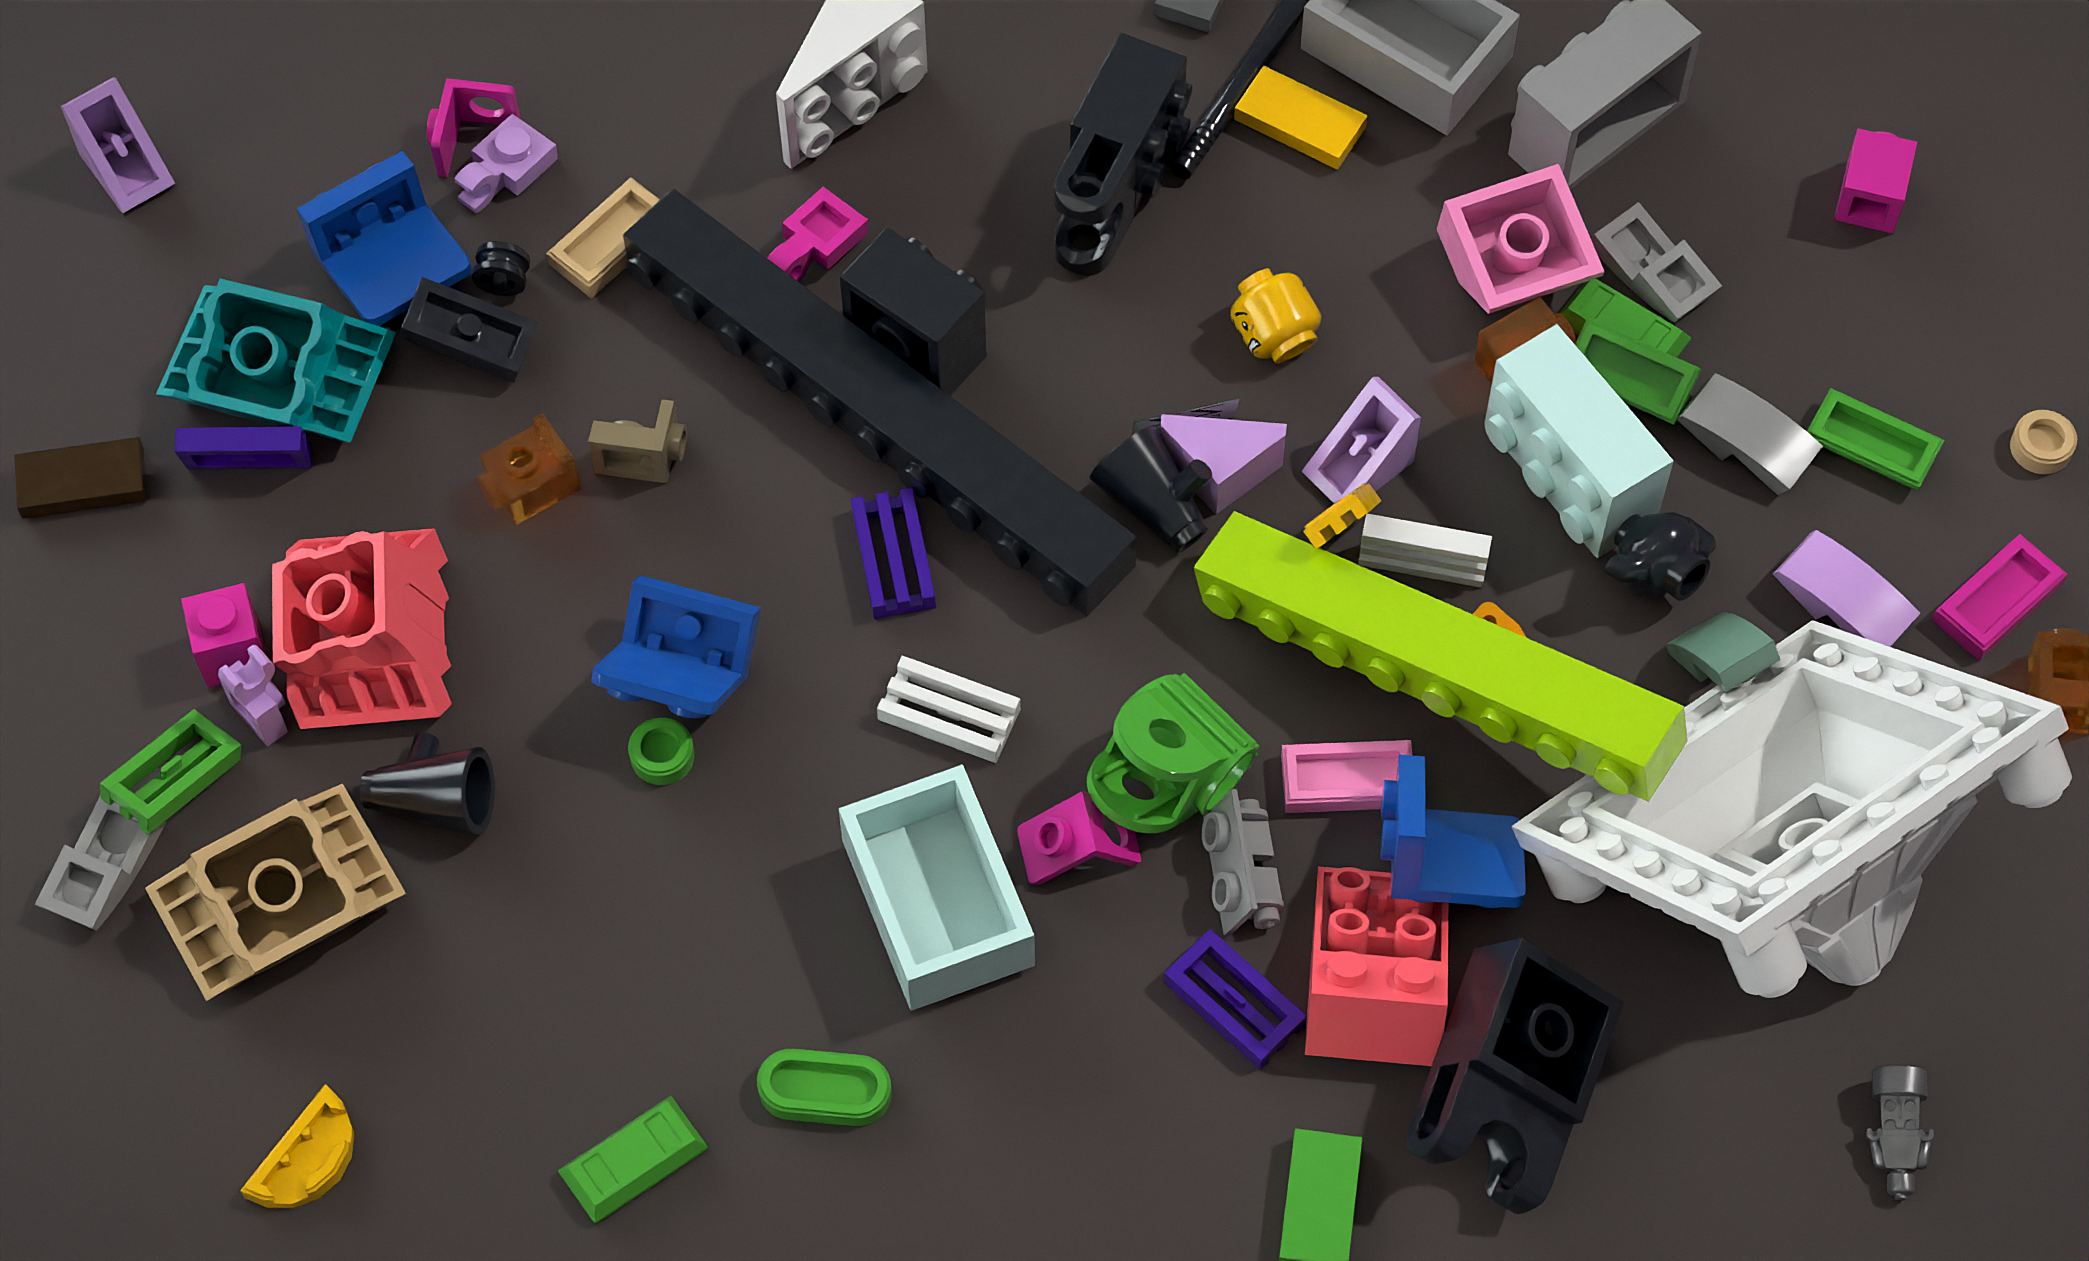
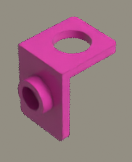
[427,78,521,177]
[1017,791,1142,885]

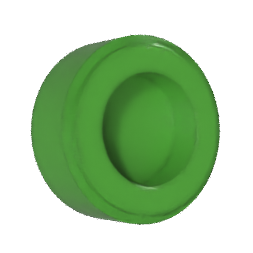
[628,718,695,785]

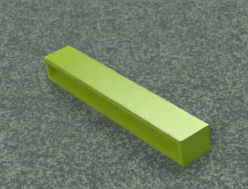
[1194,511,1688,802]

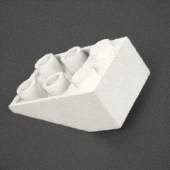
[776,0,928,169]

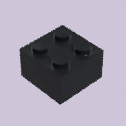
[840,227,987,396]

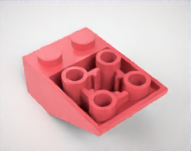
[1305,866,1449,1066]

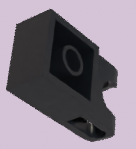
[1054,32,1192,275]
[1406,938,1624,1214]

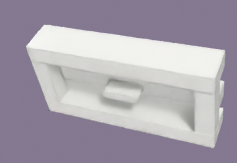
[1358,514,1492,588]
[877,655,1021,763]

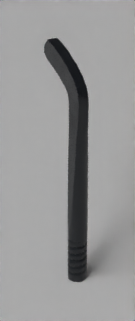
[1171,0,1309,179]

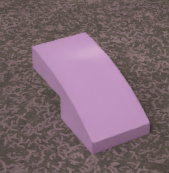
[1773,530,1920,647]

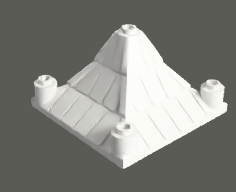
[1511,620,2072,998]

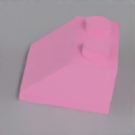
[1437,164,1604,314]

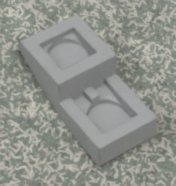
[1591,202,1722,323]
[1677,373,1823,496]
[35,795,166,931]

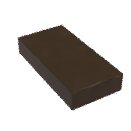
[14,437,147,519]

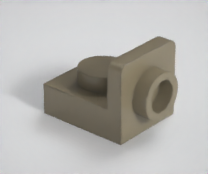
[588,399,687,483]

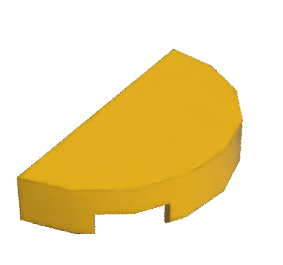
[240,1084,354,1208]

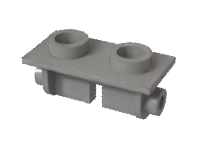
[1202,789,1285,936]

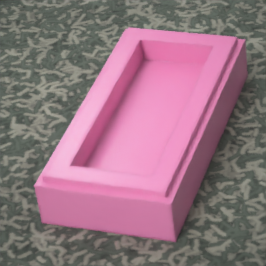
[1281,740,1412,813]

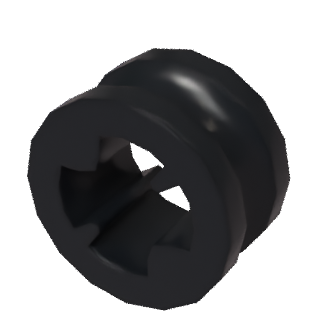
[471,241,531,296]

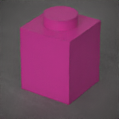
[1834,128,1917,234]
[181,583,267,688]

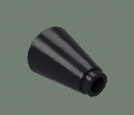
[1089,425,1212,553]
[360,732,495,835]

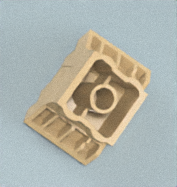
[145,783,406,1001]

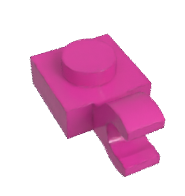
[767,187,868,283]

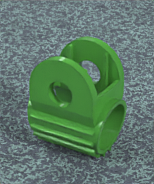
[1087,673,1260,833]

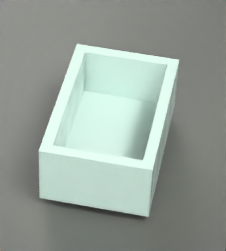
[1484,324,1674,559]
[838,765,1035,1011]

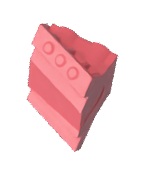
[272,528,452,729]

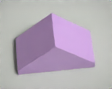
[61,77,176,213]
[1302,377,1421,504]
[1160,414,1287,515]

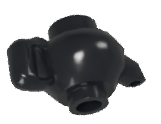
[1604,512,1716,601]

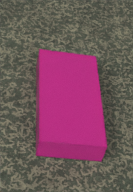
[1932,534,2068,661]

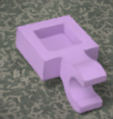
[454,114,558,213]
[218,644,288,747]

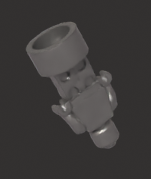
[1866,1065,1934,1200]

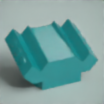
[156,278,396,443]

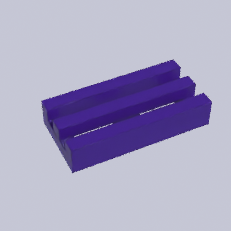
[174,426,312,470]
[851,488,936,619]
[1163,929,1307,1070]

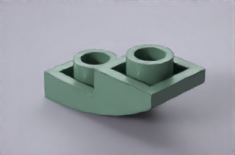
[1665,612,1781,692]

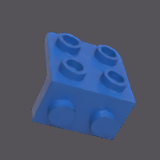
[296,151,472,326]
[591,575,761,718]
[1380,755,1526,908]

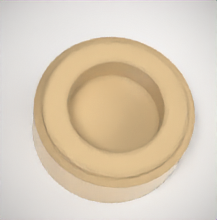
[2010,410,2077,474]

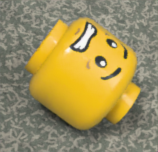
[1230,268,1321,364]

